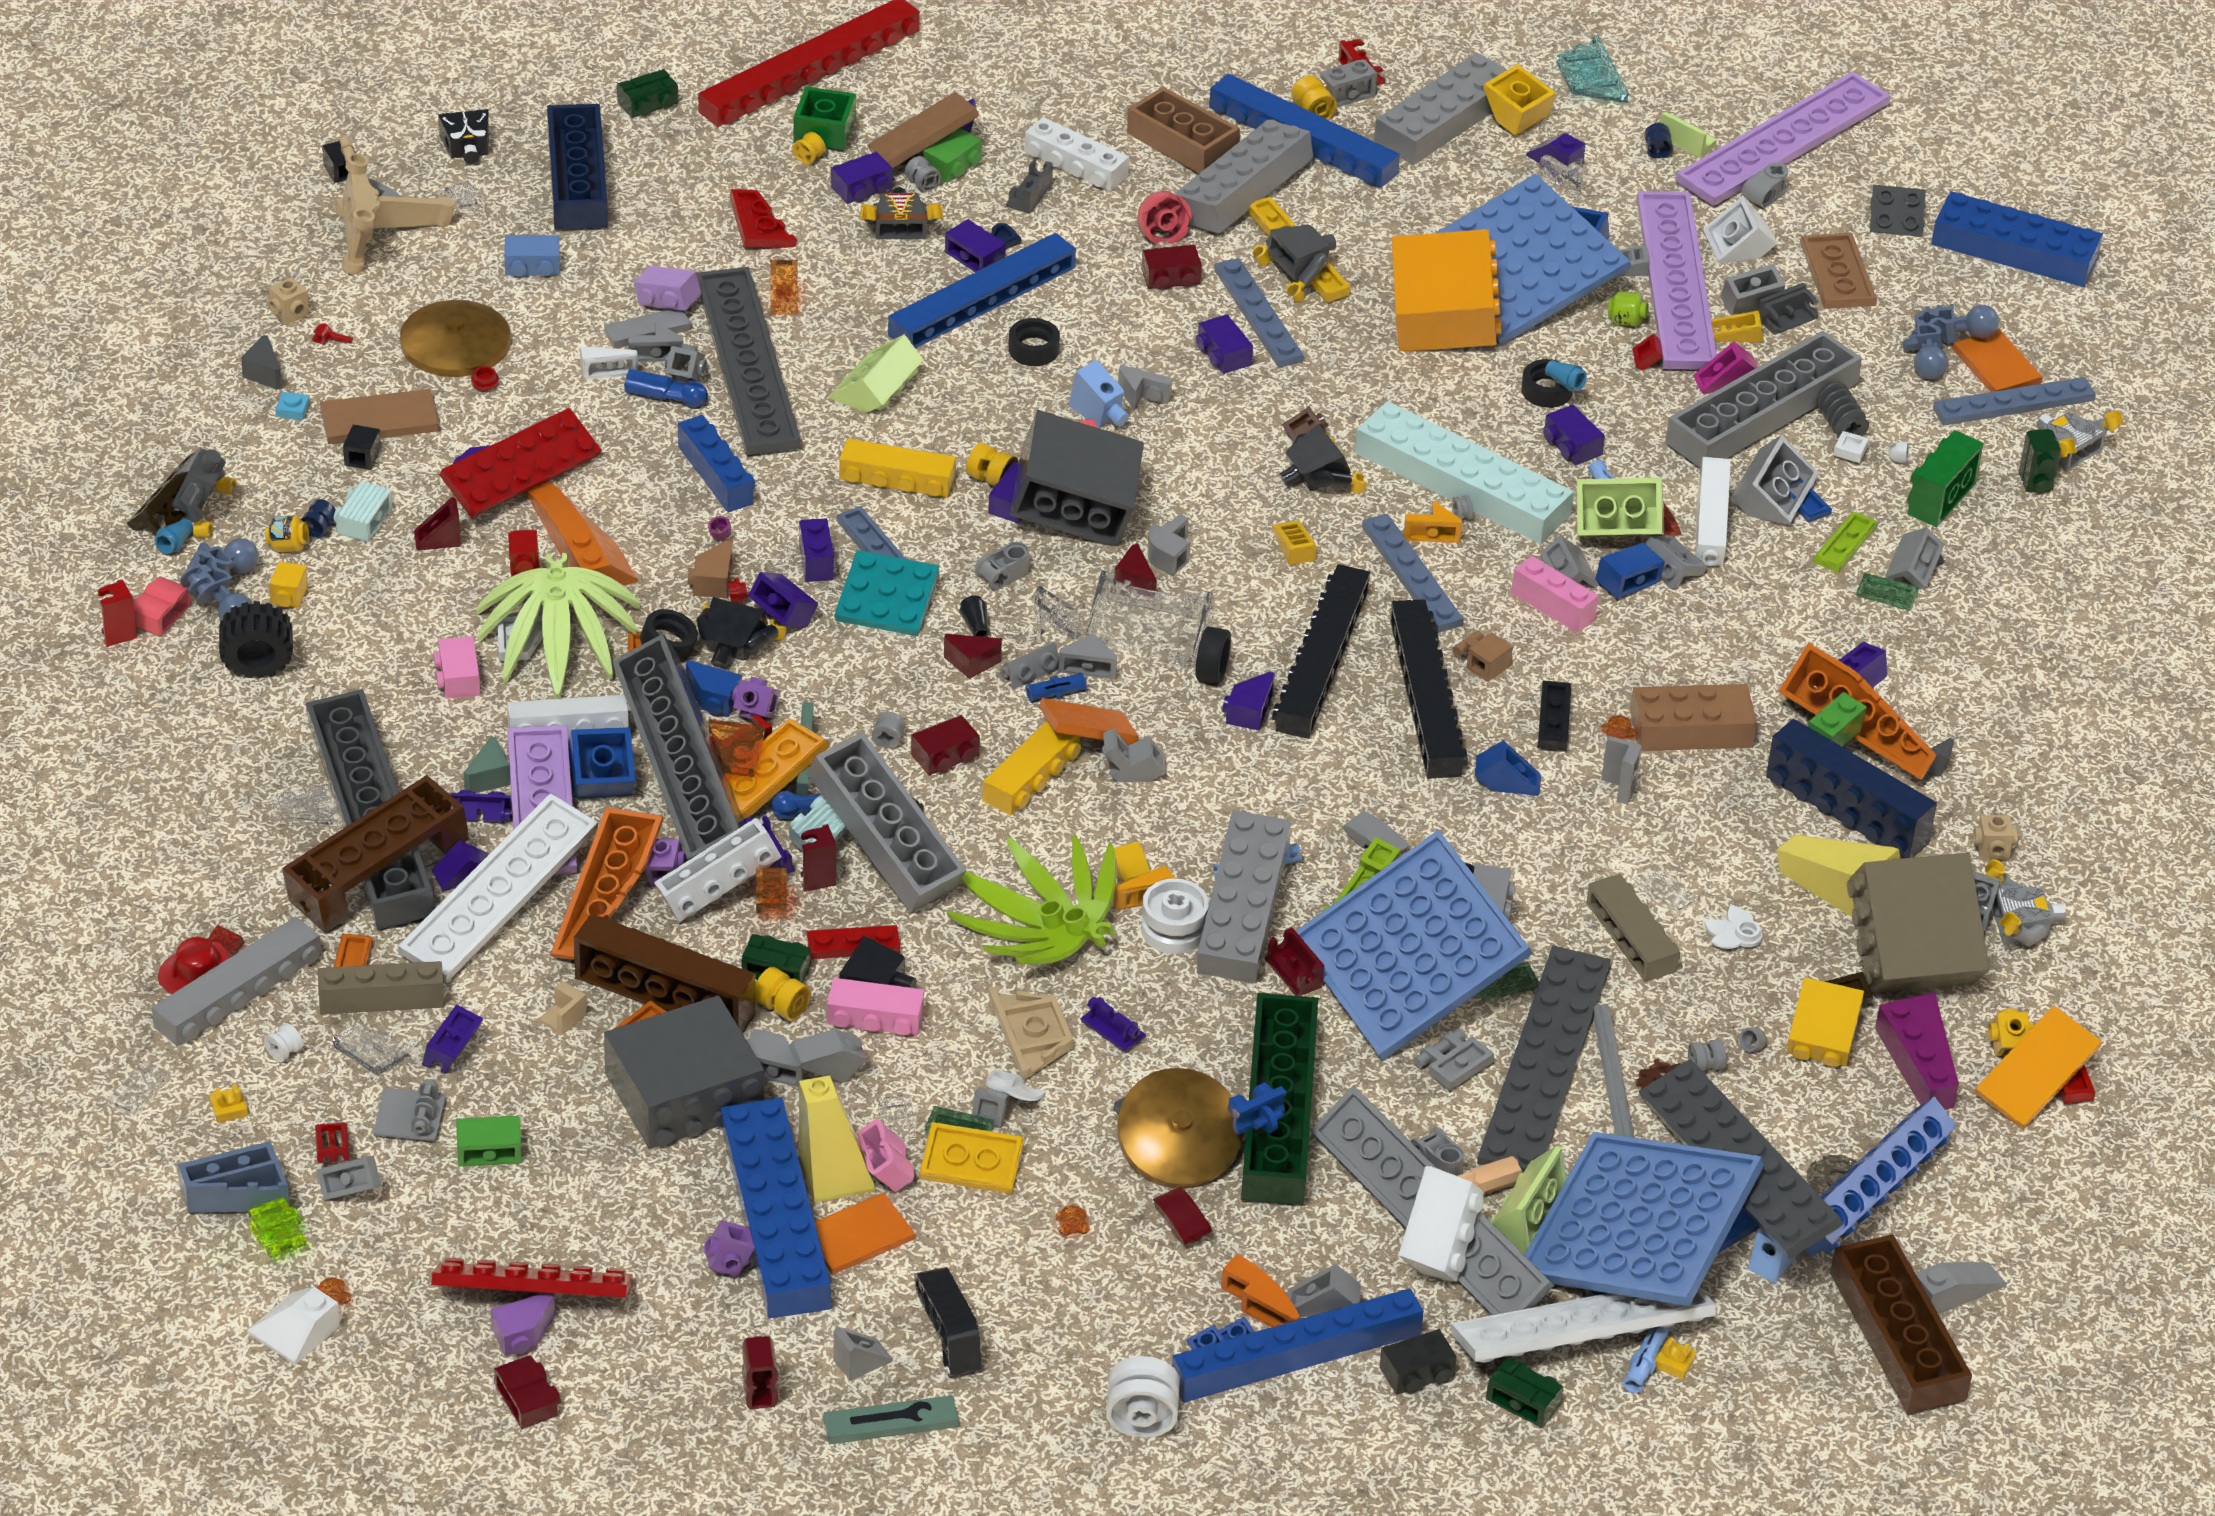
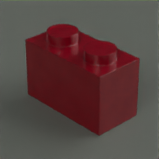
[1141,244,1202,289]
[911,715,980,776]

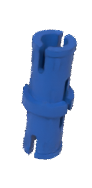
[1026,672,1087,702]

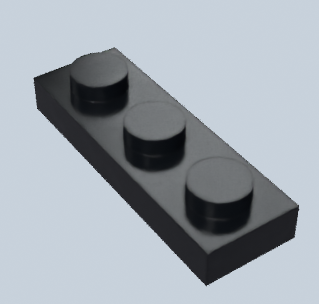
[1537,680,1571,751]

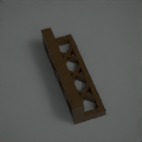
[127,447,202,536]

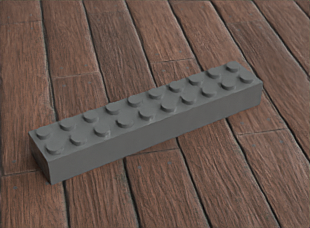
[612,634,745,861]
[306,689,435,930]

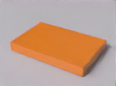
[1952,329,2042,392]
[1039,698,1139,745]
[815,1192,915,1275]

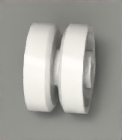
[1141,879,1209,954]
[1106,1356,1180,1437]

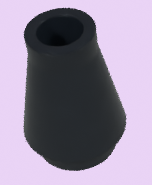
[959,595,990,637]

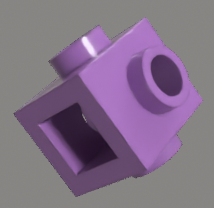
[732,676,781,719]
[645,838,688,886]
[704,1220,755,1276]

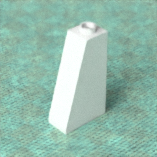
[1695,457,1731,566]

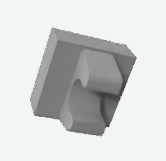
[971,1087,1008,1127]

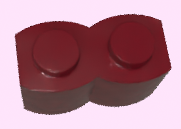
[742,1336,778,1409]
[494,1355,561,1429]

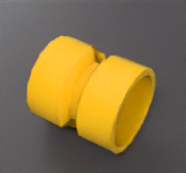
[1291,75,1337,120]
[966,442,1018,486]
[755,967,811,1021]

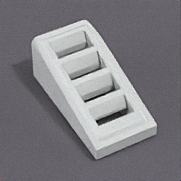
[580,347,638,380]

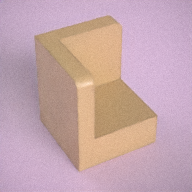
[540,981,587,1035]

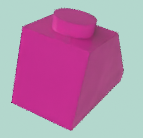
[1693,341,1758,394]

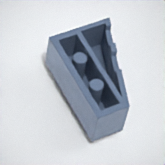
[177,1141,290,1213]

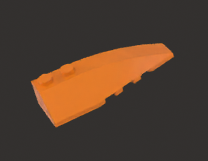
[525,481,638,596]
[1778,642,1937,780]
[551,807,664,960]

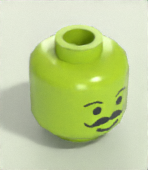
[1608,291,1649,327]

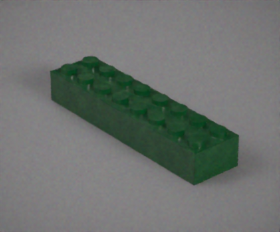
[1241,993,1319,1205]

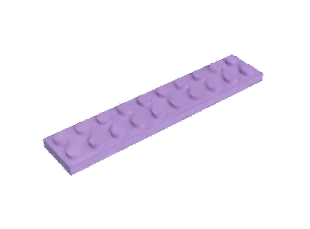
[1675,71,1891,206]
[1637,191,1717,369]

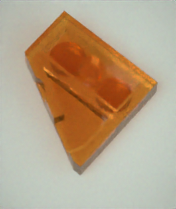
[708,719,765,777]

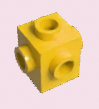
[1988,1008,2034,1056]

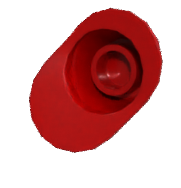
[158,936,228,994]

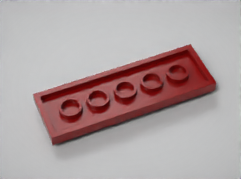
[439,407,602,518]
[431,1258,633,1298]

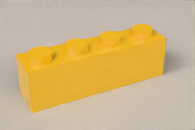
[839,438,956,498]
[982,720,1081,816]

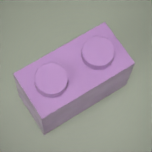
[634,266,701,311]

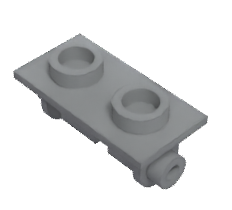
[1000,642,1059,689]

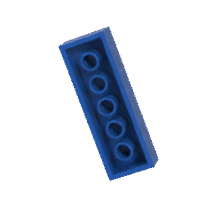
[1931,191,2103,287]

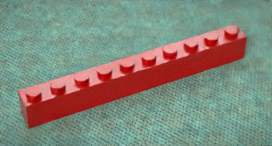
[698,0,920,127]

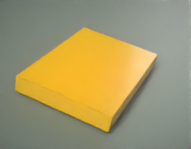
[919,1122,1024,1194]

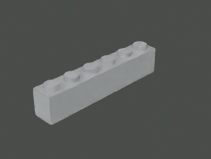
[152,916,321,1047]

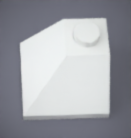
[1703,196,1777,263]
[247,1287,340,1365]

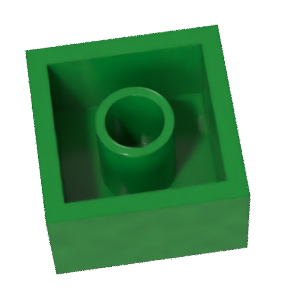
[793,86,856,150]

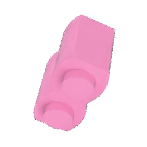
[858,1118,914,1192]

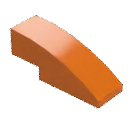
[1221,1254,1300,1327]

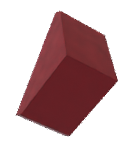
[413,497,461,551]
[1114,543,1157,601]
[944,634,1002,679]

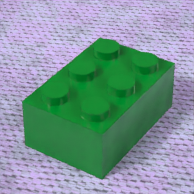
[1907,430,1984,528]

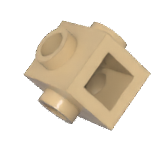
[268,277,309,325]
[1973,815,2017,860]

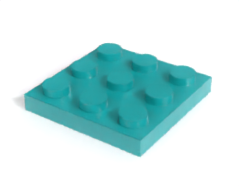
[834,550,940,637]

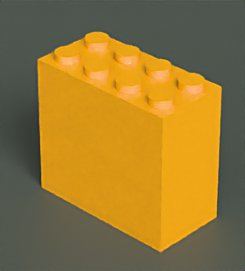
[1392,229,1501,351]

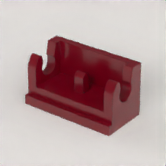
[801,824,836,892]
[1265,927,1324,996]

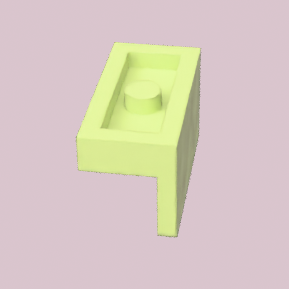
[1660,112,1717,158]

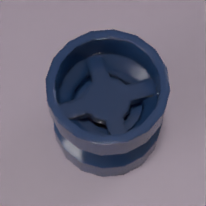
[1644,123,1673,158]
[301,499,336,539]

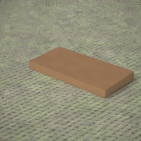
[867,92,979,168]
[1800,233,1877,309]
[320,389,439,444]

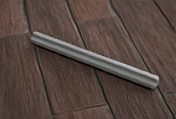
[1593,1004,1634,1138]

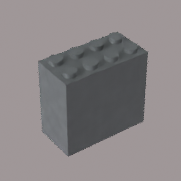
[1010,409,1144,546]
[604,995,764,1149]

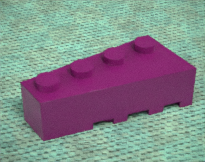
[1875,992,1959,1110]

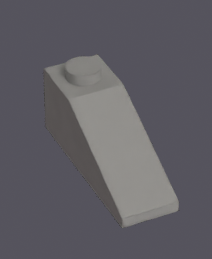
[1915,1262,2007,1314]

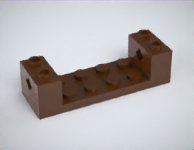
[282,775,469,933]

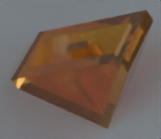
[770,260,798,314]

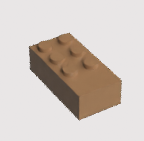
[1127,87,1240,174]
[1630,684,1757,751]

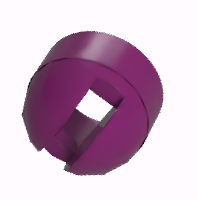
[708,516,732,541]

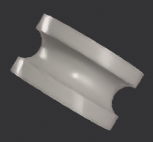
[1451,495,1473,520]

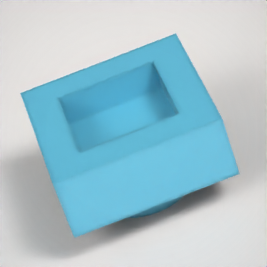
[275,392,310,420]

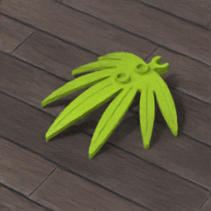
[946,834,1116,965]

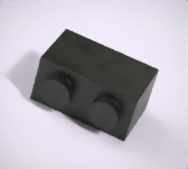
[1379,1329,1457,1395]

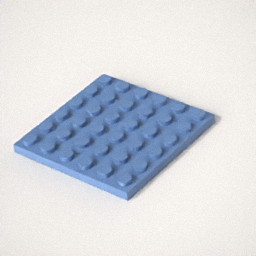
[1436,174,1631,345]
[1296,830,1533,1061]
[1525,1132,1764,1306]

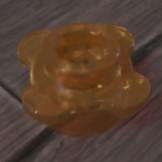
[1601,715,1636,739]
[1055,1205,1090,1236]
[316,1277,351,1305]

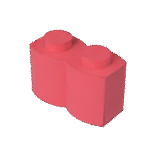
[133,577,191,636]

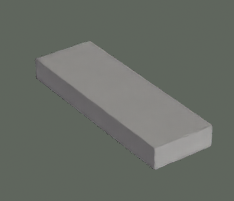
[604,309,691,349]

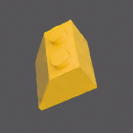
[1483,64,1556,136]

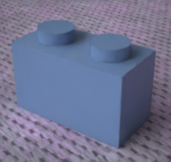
[504,235,560,276]

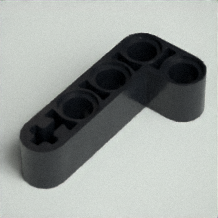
[914,1267,982,1377]

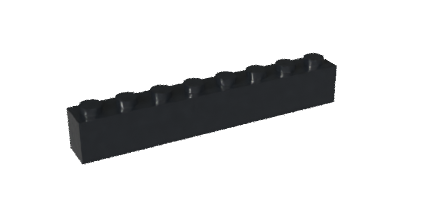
[1272,564,1370,739]
[1390,599,1468,779]

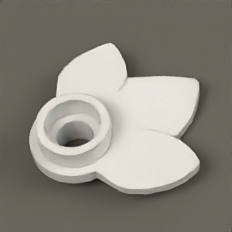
[1705,905,1762,949]
[985,1070,1046,1101]

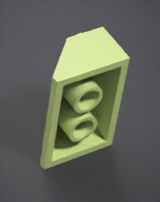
[829,334,924,413]
[1577,477,1664,537]
[1490,1146,1566,1255]

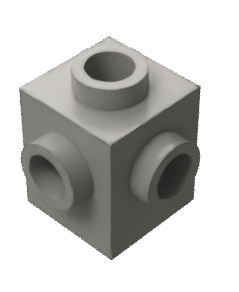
[665,343,707,383]

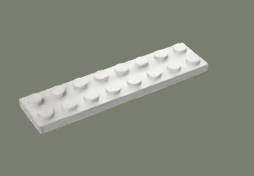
[398,793,598,983]
[1451,1287,1716,1362]

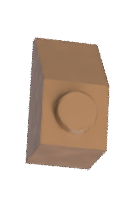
[688,540,733,598]

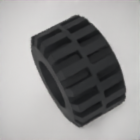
[219,601,293,678]

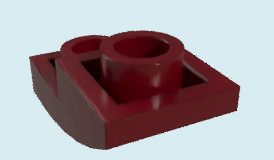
[1153,1186,1212,1245]

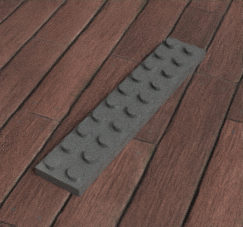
[696,267,801,455]
[1477,945,1611,1173]
[1638,1059,1843,1259]

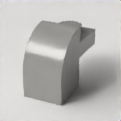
[1147,514,1191,577]
[1102,728,1166,782]

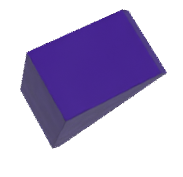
[432,840,489,892]

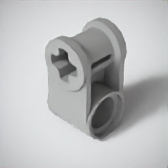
[1741,162,1789,209]
[974,542,1029,591]
[1410,1127,1464,1176]

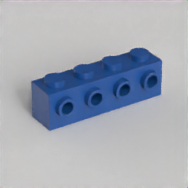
[678,415,755,513]

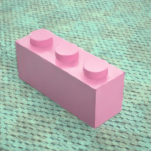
[1511,556,1599,633]
[827,978,924,1036]

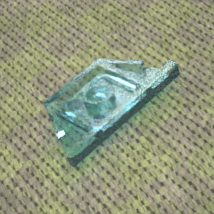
[1556,35,1629,103]

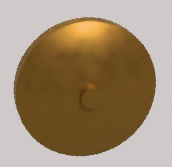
[400,300,510,377]
[1117,1068,1243,1188]

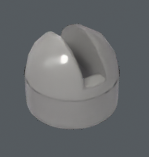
[1739,1027,1767,1052]

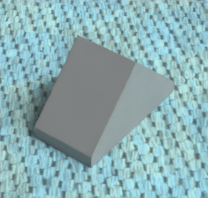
[1058,633,1117,680]
[833,1326,893,1381]

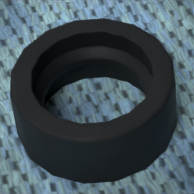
[1008,318,1060,366]
[1521,359,1573,408]
[640,609,698,661]
[1195,626,1231,684]

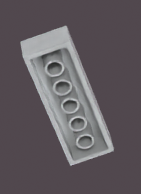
[1374,52,1507,165]
[1174,120,1313,234]
[807,732,967,913]
[1197,810,1291,983]

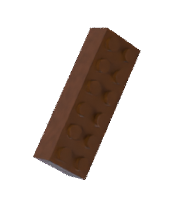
[574,913,755,1033]
[1830,1234,1972,1414]

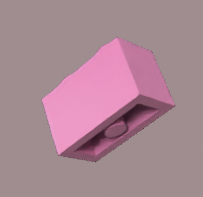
[433,636,480,699]

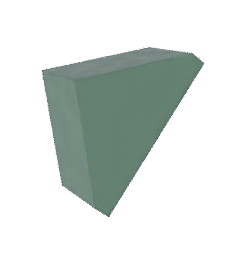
[464,736,510,793]

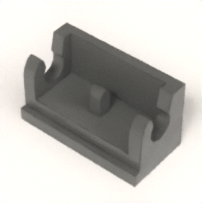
[1006,160,1053,214]
[1758,283,1818,335]

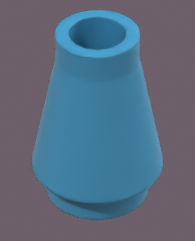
[1545,360,1587,391]
[154,518,193,554]

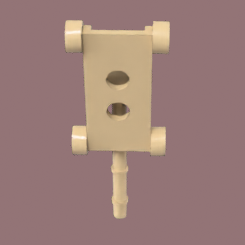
[336,136,455,274]

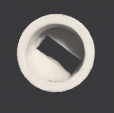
[1889,441,1909,464]

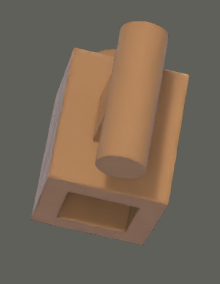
[1452,631,1513,682]

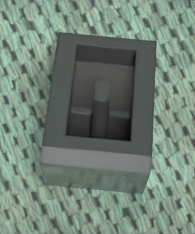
[241,335,281,390]

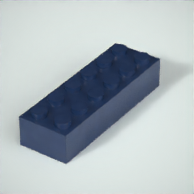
[547,104,608,229]
[1766,718,1937,859]

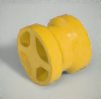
[792,132,826,165]

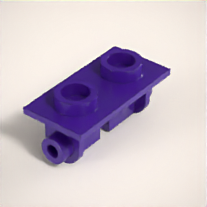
[451,790,512,823]
[1080,997,1146,1052]

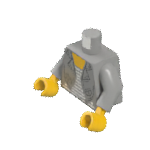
[2036,410,2123,471]
[1985,859,2066,946]

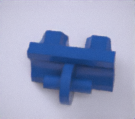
[1228,1082,1287,1135]

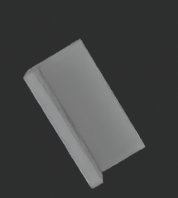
[1885,527,1945,589]
[1540,535,1599,588]
[1601,736,1642,805]

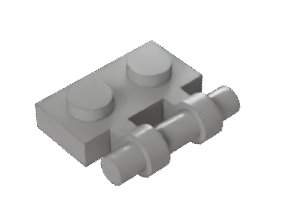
[1413,1029,1494,1091]

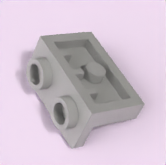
[1320,59,1377,108]
[1645,535,1707,589]

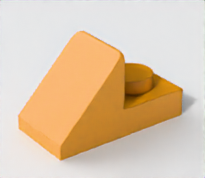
[1403,501,1462,543]

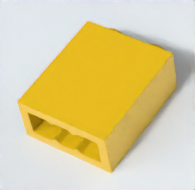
[1786,977,1864,1067]

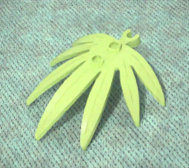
[476,553,640,699]

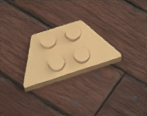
[988,987,1074,1079]

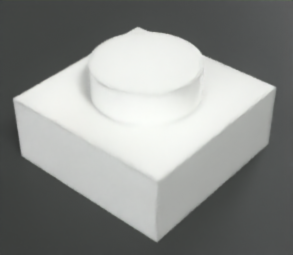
[1833,431,1869,463]

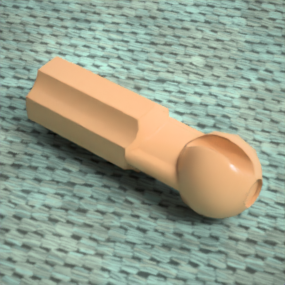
[1458,1156,1522,1195]

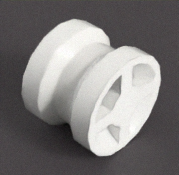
[264,1023,303,1062]

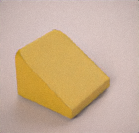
[1114,842,1150,883]

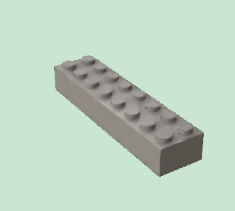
[1665,331,1862,469]

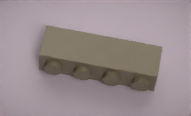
[1586,874,1680,982]
[318,961,444,1015]

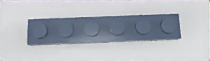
[1214,258,1304,368]
[1933,377,2096,426]
[1362,513,1464,633]

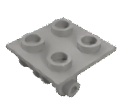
[373,1079,446,1141]

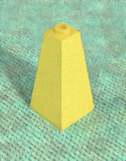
[1777,835,1900,917]
[798,1075,876,1203]

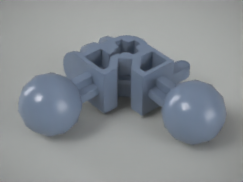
[1903,304,2000,380]
[180,538,259,620]

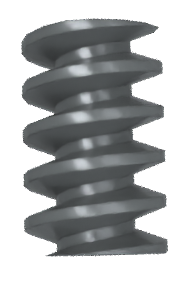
[1817,382,1870,437]

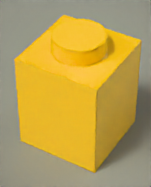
[269,561,308,608]

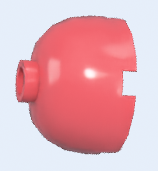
[1137,191,1192,244]

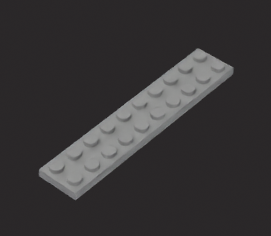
[1310,1085,1554,1315]

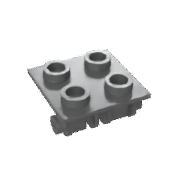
[1870,184,1926,237]

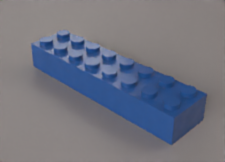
[720,1097,832,1319]

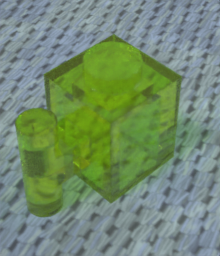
[248,1196,307,1258]

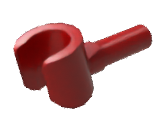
[312,323,353,344]

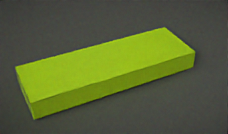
[1813,511,1878,573]

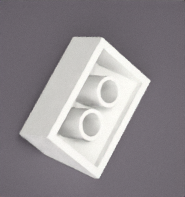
[1398,1165,1484,1282]

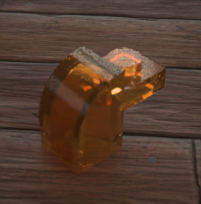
[756,868,788,915]

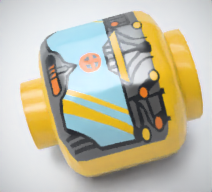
[265,515,309,553]

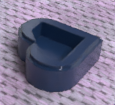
[991,223,1021,249]

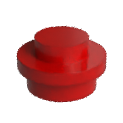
[471,366,499,391]
[728,577,748,605]

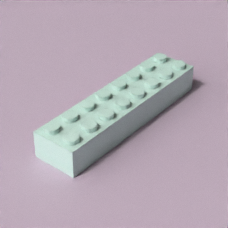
[1355,401,1574,544]

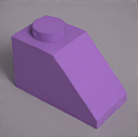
[491,1293,555,1357]

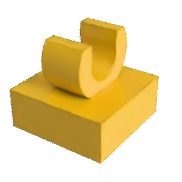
[209,1084,248,1123]
[1655,1337,1697,1379]

